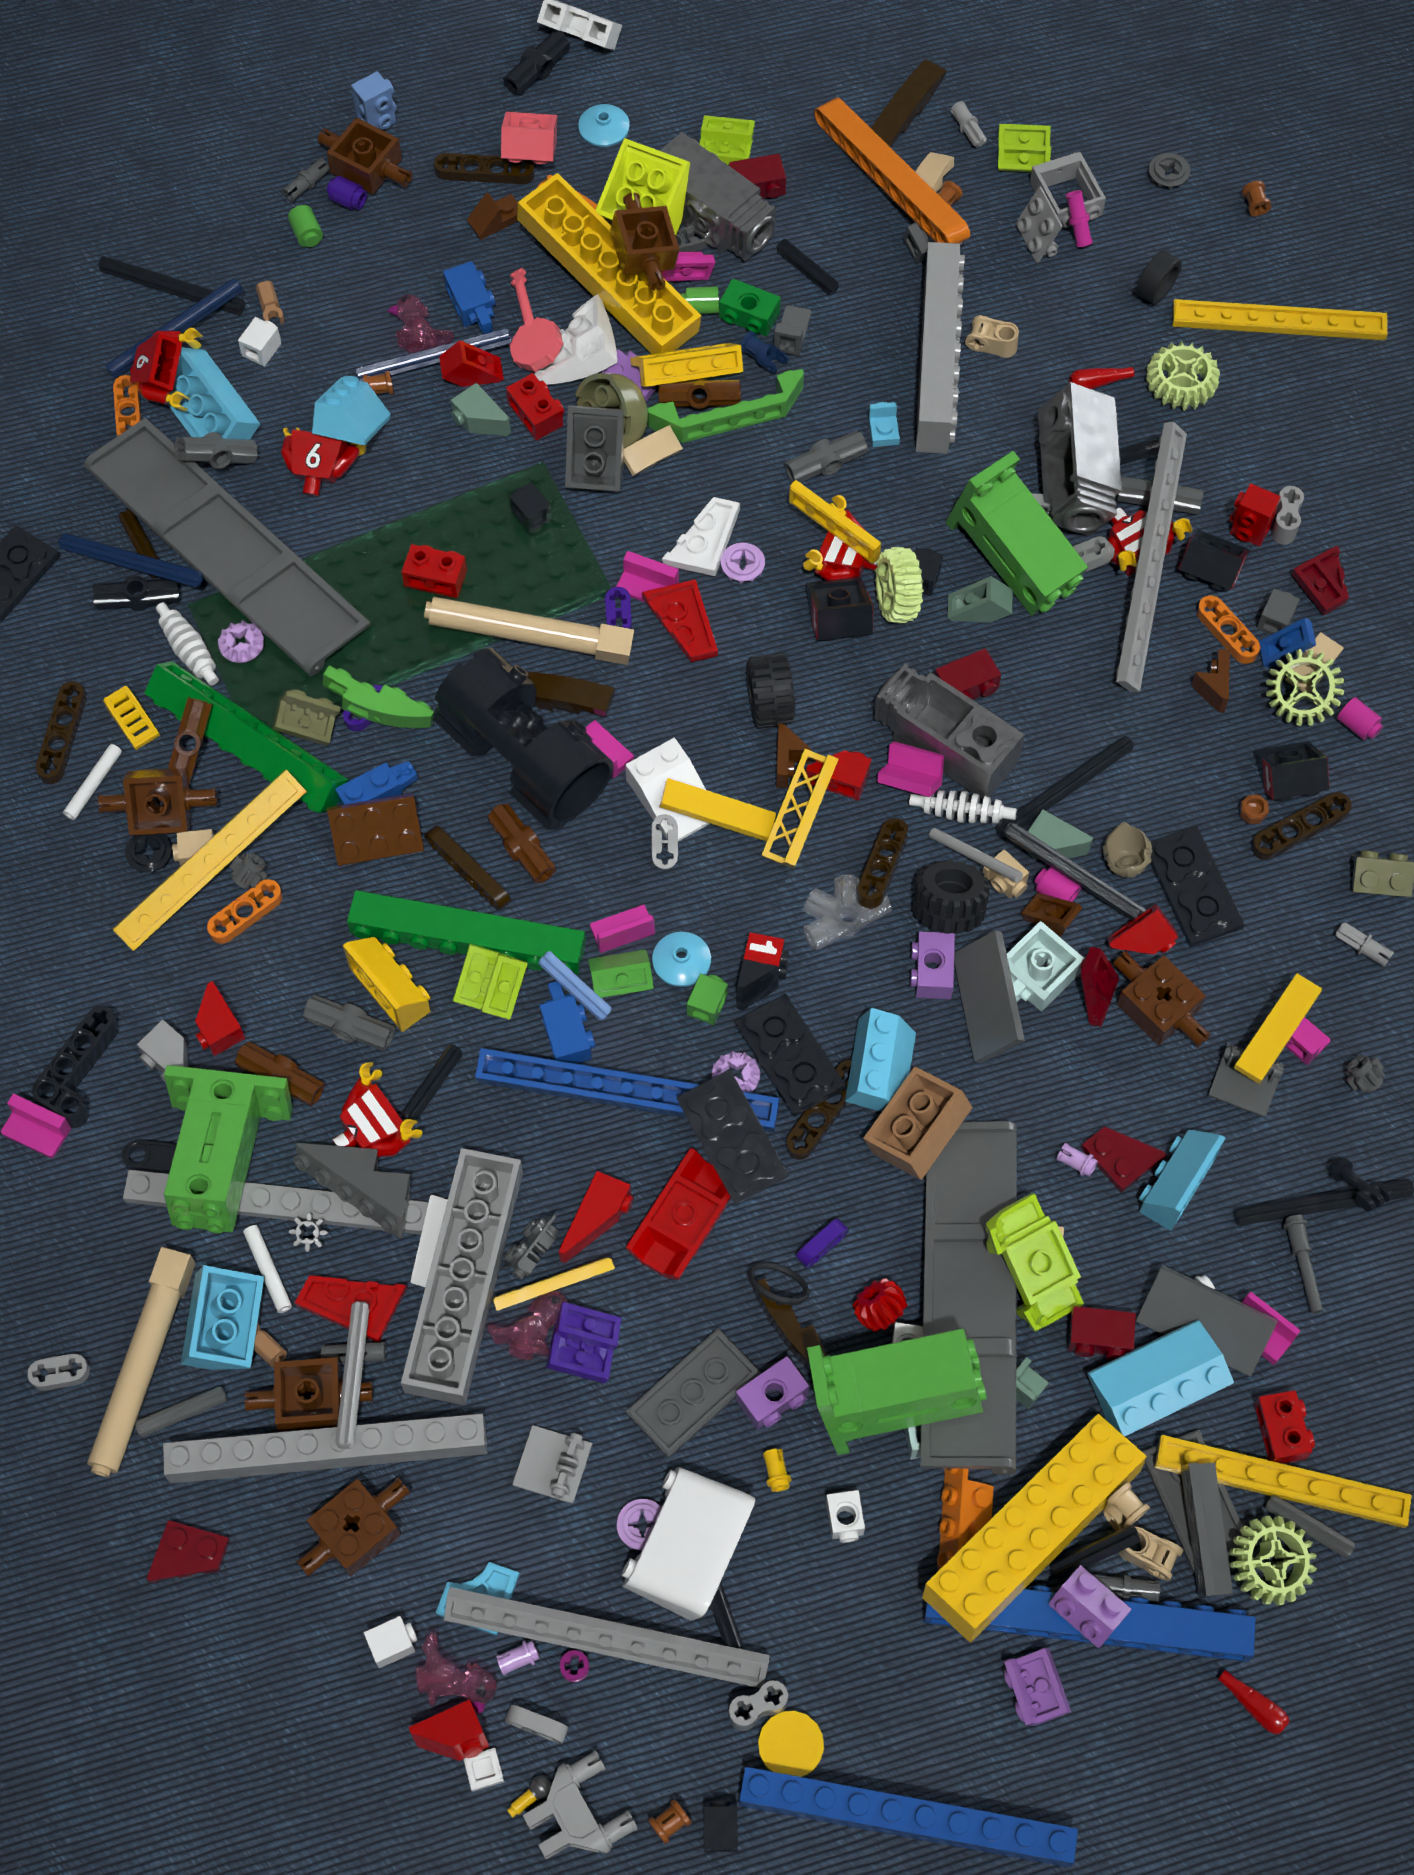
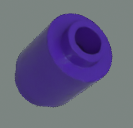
[327,176,367,210]

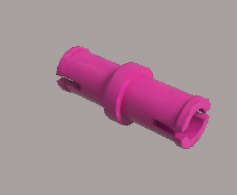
[1066,190,1093,247]

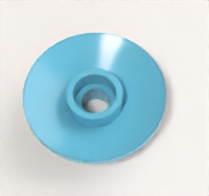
[578,104,630,147]
[652,932,711,987]

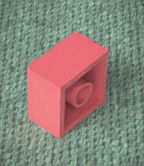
[501,112,557,164]

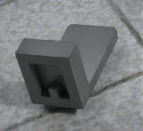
[902,223,963,264]
[774,305,811,356]

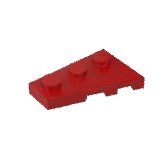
[642,579,718,662]
[295,1275,407,1342]

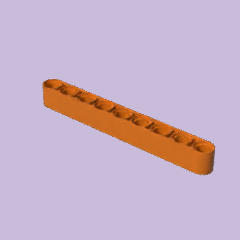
[814,97,970,244]

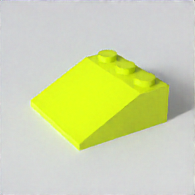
[596,138,690,236]

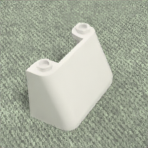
[622,1467,755,1621]

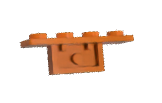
[937,1468,994,1571]

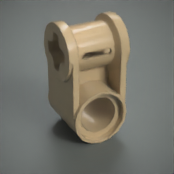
[965,315,1019,358]
[1103,1482,1150,1531]
[1118,1527,1183,1581]

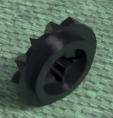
[125,834,172,874]

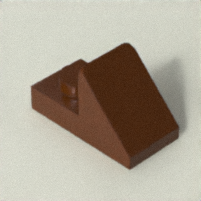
[467,192,518,240]
[1191,649,1230,713]
[776,724,812,788]
[1021,893,1082,938]

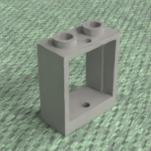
[1030,152,1106,228]

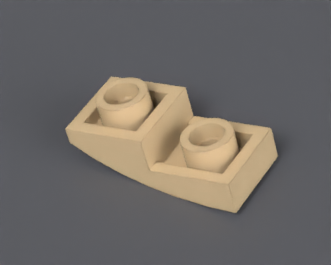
[916,152,954,192]
[624,425,683,476]
[1285,632,1344,694]

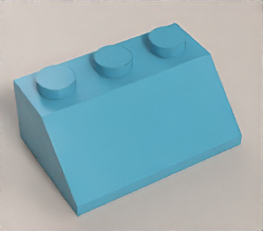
[312,376,391,445]
[845,1008,916,1112]
[1139,1130,1225,1231]
[181,1265,264,1370]

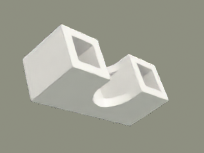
[537,0,622,50]

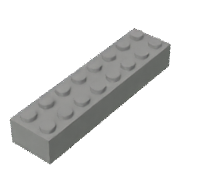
[915,242,965,454]
[401,1148,523,1405]

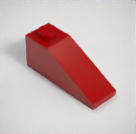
[558,1171,634,1263]

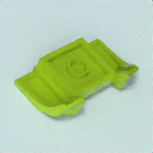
[986,1193,1084,1332]

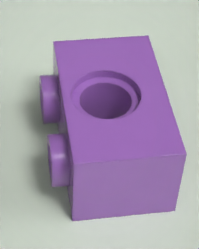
[910,932,955,999]
[736,1356,809,1430]

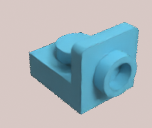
[868,402,900,447]

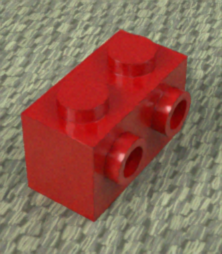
[506,373,564,441]
[1229,483,1281,547]
[401,544,467,599]
[1254,1390,1315,1464]

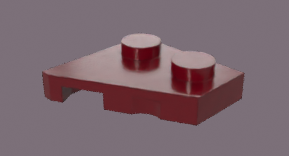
[1291,545,1349,615]
[1081,947,1119,1027]
[1081,1127,1166,1193]
[146,1520,230,1583]

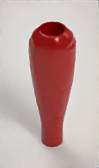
[1069,367,1134,389]
[1218,1670,1289,1735]

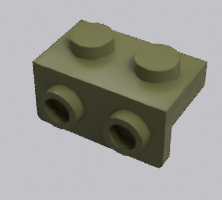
[272,690,341,746]
[1351,850,1414,897]

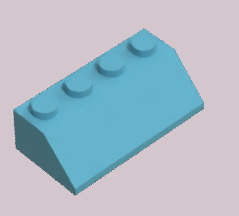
[168,347,260,440]
[1087,1320,1234,1436]

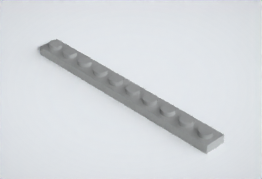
[1116,422,1187,692]
[123,1170,429,1235]
[444,1587,770,1688]

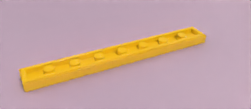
[1172,299,1388,340]
[113,769,306,951]
[1154,1435,1412,1528]

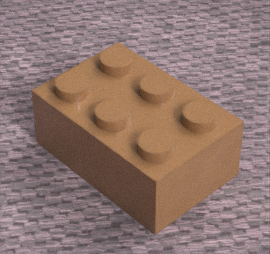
[863,1067,973,1180]

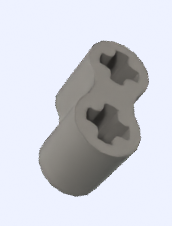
[1271,486,1304,545]
[729,1680,788,1731]

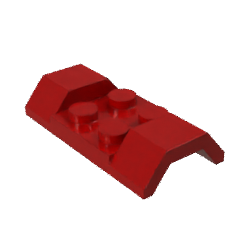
[626,1148,731,1280]

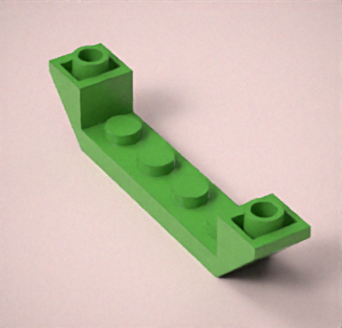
[647,369,804,443]

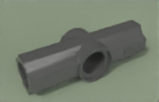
[785,430,868,483]
[174,432,258,469]
[1117,476,1203,515]
[303,995,395,1052]

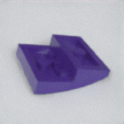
[546,1302,622,1383]

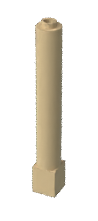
[424,597,634,665]
[87,1247,196,1477]

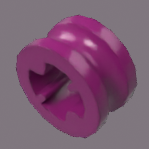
[559,1650,590,1683]

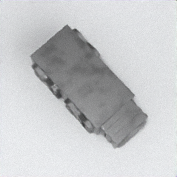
[660,132,776,261]
[1038,382,1122,536]
[874,663,1025,799]

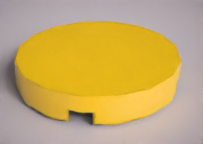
[758,1711,824,1777]

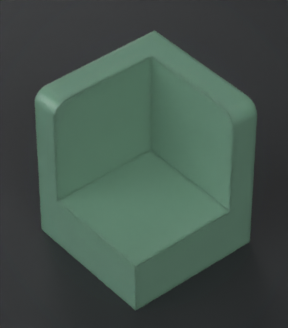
[1016,1357,1049,1409]

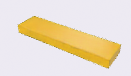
[789,480,881,564]
[659,778,776,842]
[1234,973,1322,1084]
[492,1257,615,1311]

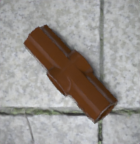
[658,378,741,409]
[168,697,212,787]
[487,803,556,884]
[234,1041,325,1107]

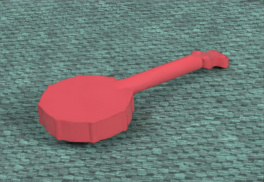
[509,268,564,372]

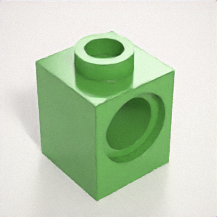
[687,973,728,1025]

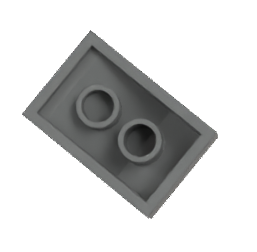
[565,406,624,491]

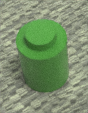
[287,205,323,247]
[681,286,719,314]

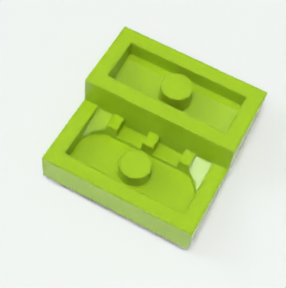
[699,115,755,166]
[998,124,1051,172]
[453,943,527,1020]

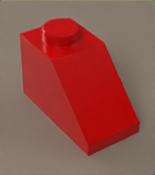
[439,340,504,387]
[806,750,872,801]
[1108,904,1178,955]
[195,981,246,1056]
[408,1699,490,1761]

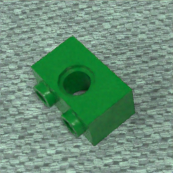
[719,279,781,337]

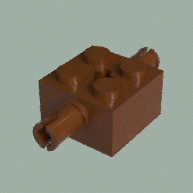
[317,117,412,194]
[610,193,680,291]
[98,767,217,835]
[1113,951,1211,1048]
[244,1357,374,1432]
[296,1477,410,1577]

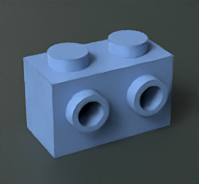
[351,71,397,130]

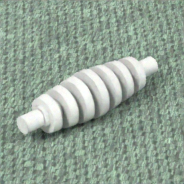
[156,602,219,686]
[909,790,1017,824]

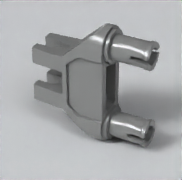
[523,1750,638,1860]

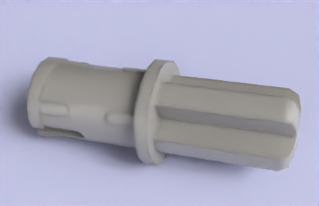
[950,101,987,148]
[1335,922,1394,968]

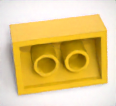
[343,937,431,1032]

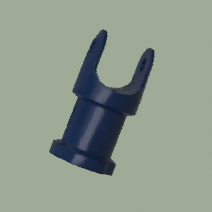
[739,331,788,373]

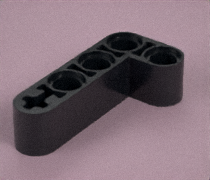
[32,1006,119,1128]

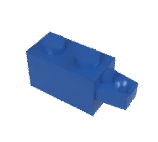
[443,261,496,334]
[335,761,418,805]
[539,981,595,1064]

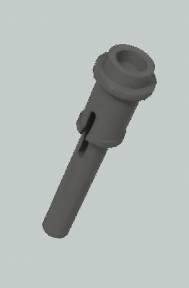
[1283,1215,1323,1314]

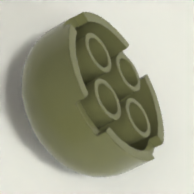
[575,373,648,449]

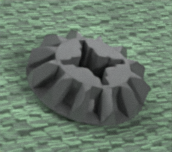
[1148,153,1190,190]

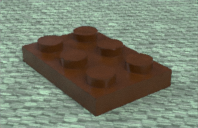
[327,793,424,866]

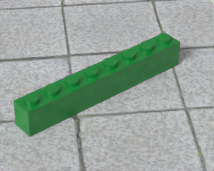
[144,661,348,813]
[347,890,586,975]

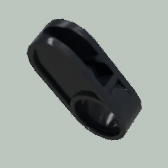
[122,1140,176,1174]

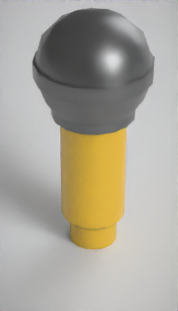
[507,1775,552,1817]

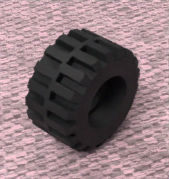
[746,653,795,728]
[913,860,990,934]

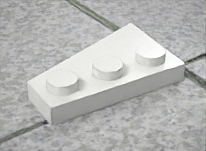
[662,497,740,576]

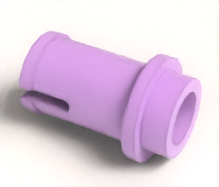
[1057,1143,1098,1177]
[496,1640,540,1675]

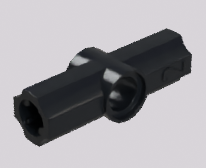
[503,30,570,96]
[93,575,180,611]

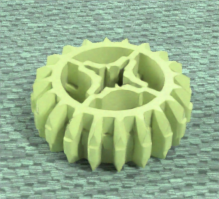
[1146,341,1220,411]
[875,547,924,623]
[1266,649,1344,726]
[1229,1516,1317,1605]

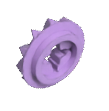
[721,543,765,584]
[218,620,264,663]
[712,1050,760,1093]
[617,1499,662,1551]

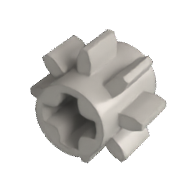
[289,1213,329,1252]

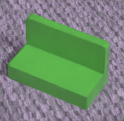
[588,950,654,998]

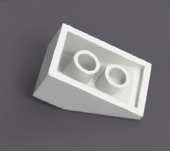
[625,737,710,842]

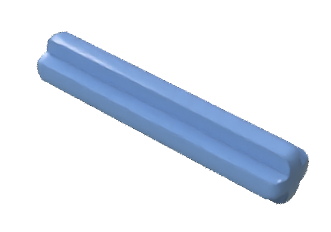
[538,951,611,1020]

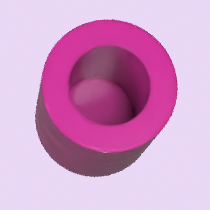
[1337,697,1383,740]
[1035,867,1082,902]

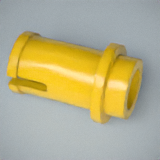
[763,1449,792,1492]

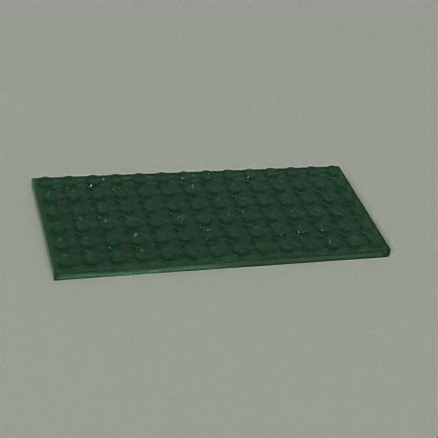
[188,462,611,732]

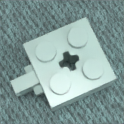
[1007,921,1084,1012]

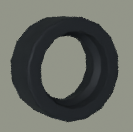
[1136,250,1182,305]

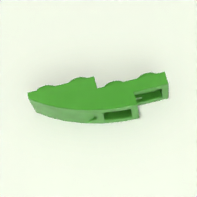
[323,665,434,728]

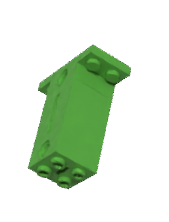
[945,451,1088,616]
[164,1065,293,1233]
[807,1328,987,1455]

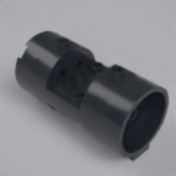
[433,648,614,830]

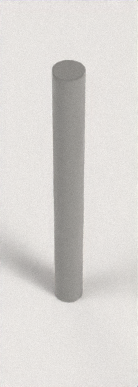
[929,828,1023,883]

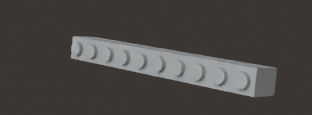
[163,1414,487,1484]

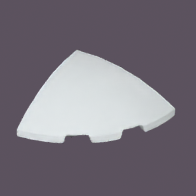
[535,294,618,385]

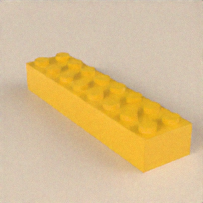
[517,173,701,354]
[922,1414,1147,1643]

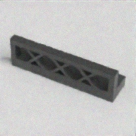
[1181,1462,1233,1597]

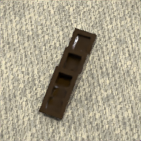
[871,59,947,148]
[527,671,615,717]
[753,1278,827,1373]

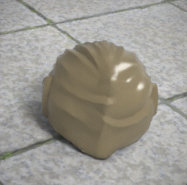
[1103,822,1152,878]

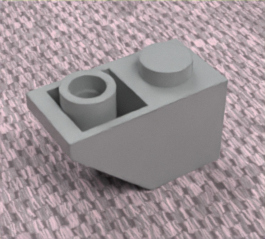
[137,1019,189,1083]

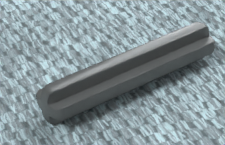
[135,1386,227,1437]
[1265,1495,1355,1558]

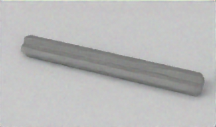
[336,1302,369,1449]

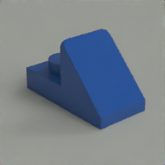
[1259,618,1316,667]

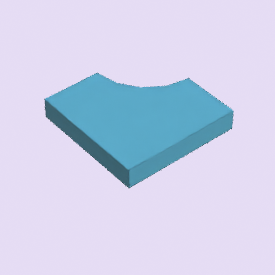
[436,1562,520,1636]

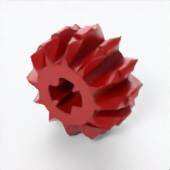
[852,1278,908,1332]

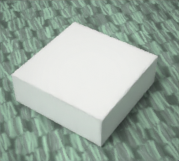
[464,1748,504,1792]

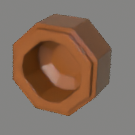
[1240,795,1269,824]

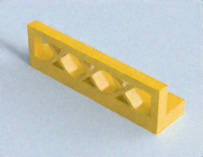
[630,343,743,387]
[761,749,838,869]

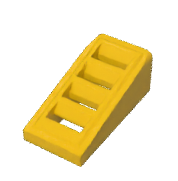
[103,686,160,750]

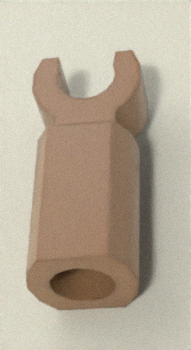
[256,280,284,324]
[253,1322,287,1367]

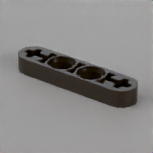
[434,153,535,184]
[36,681,87,784]
[1252,792,1352,860]
[857,818,908,909]
[424,825,511,911]
[786,1060,852,1160]

